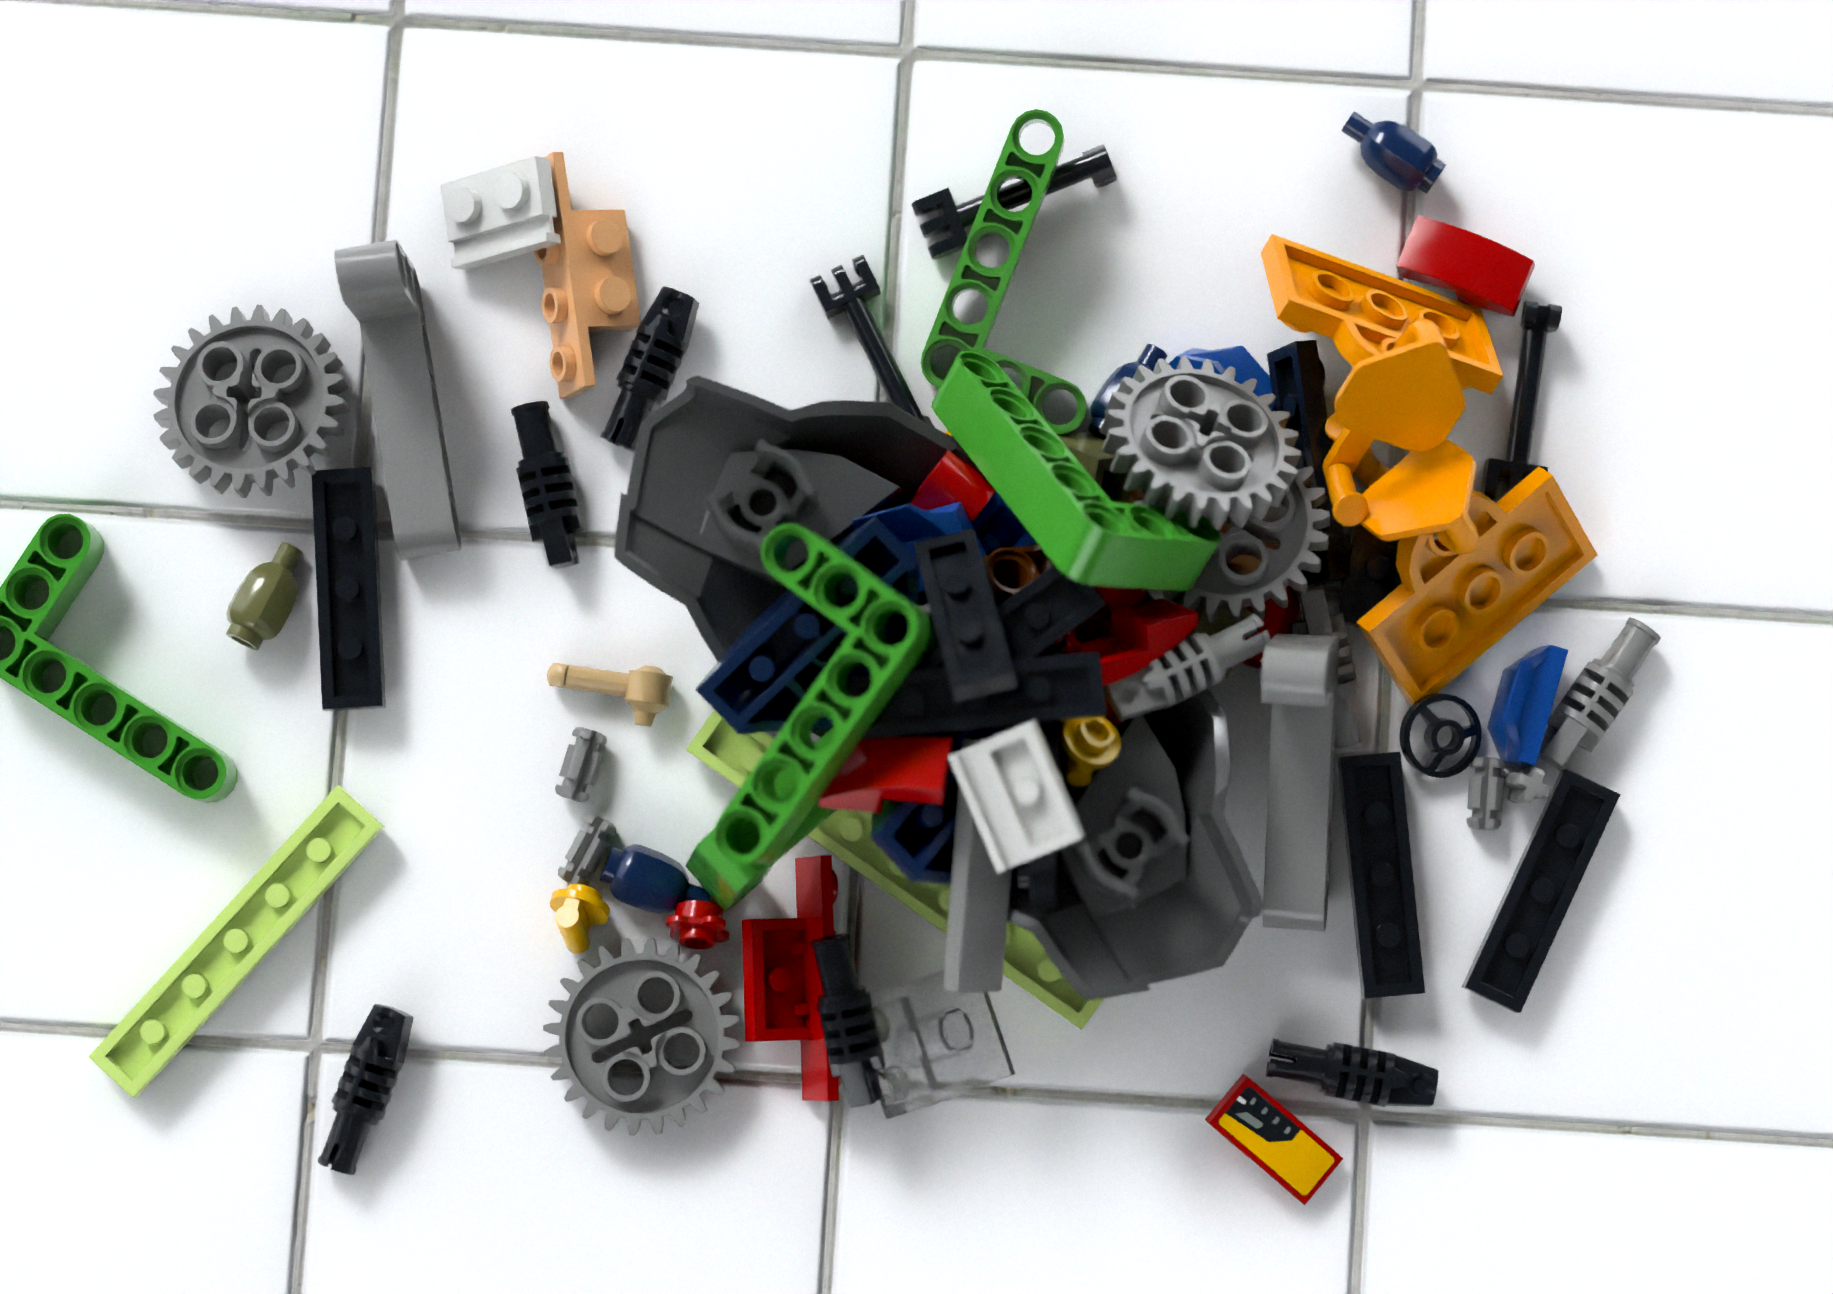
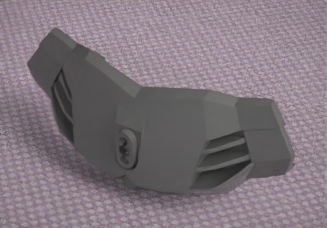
[614,375,1264,1000]

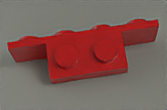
[742,855,843,1101]

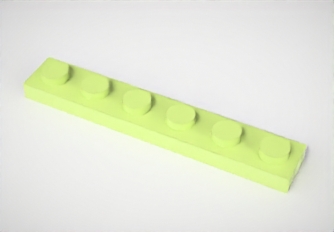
[88,785,386,1098]

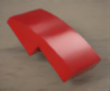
[1396,215,1535,317]
[819,737,953,813]

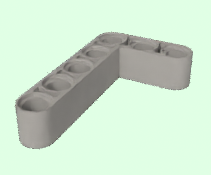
[334,240,461,561]
[1261,633,1339,931]

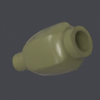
[226,542,303,651]

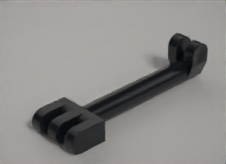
[911,144,1117,260]
[809,255,934,427]
[1481,300,1562,501]

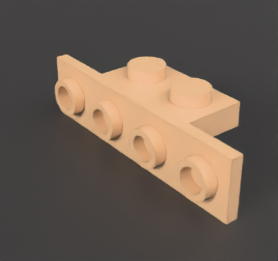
[534,152,641,399]

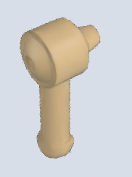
[547,663,673,727]

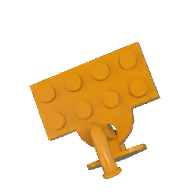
[1261,234,1503,527]
[1325,413,1598,705]

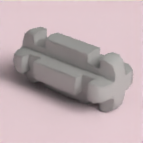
[555,727,607,802]
[1466,757,1505,830]
[1504,767,1551,804]
[558,814,616,886]

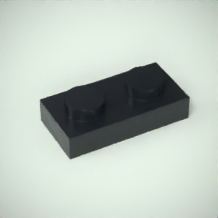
[1337,523,1402,627]

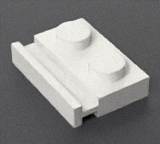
[440,156,561,270]
[947,719,1086,874]

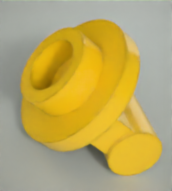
[1060,717,1121,786]
[549,884,610,954]

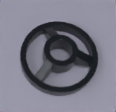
[1399,693,1482,778]

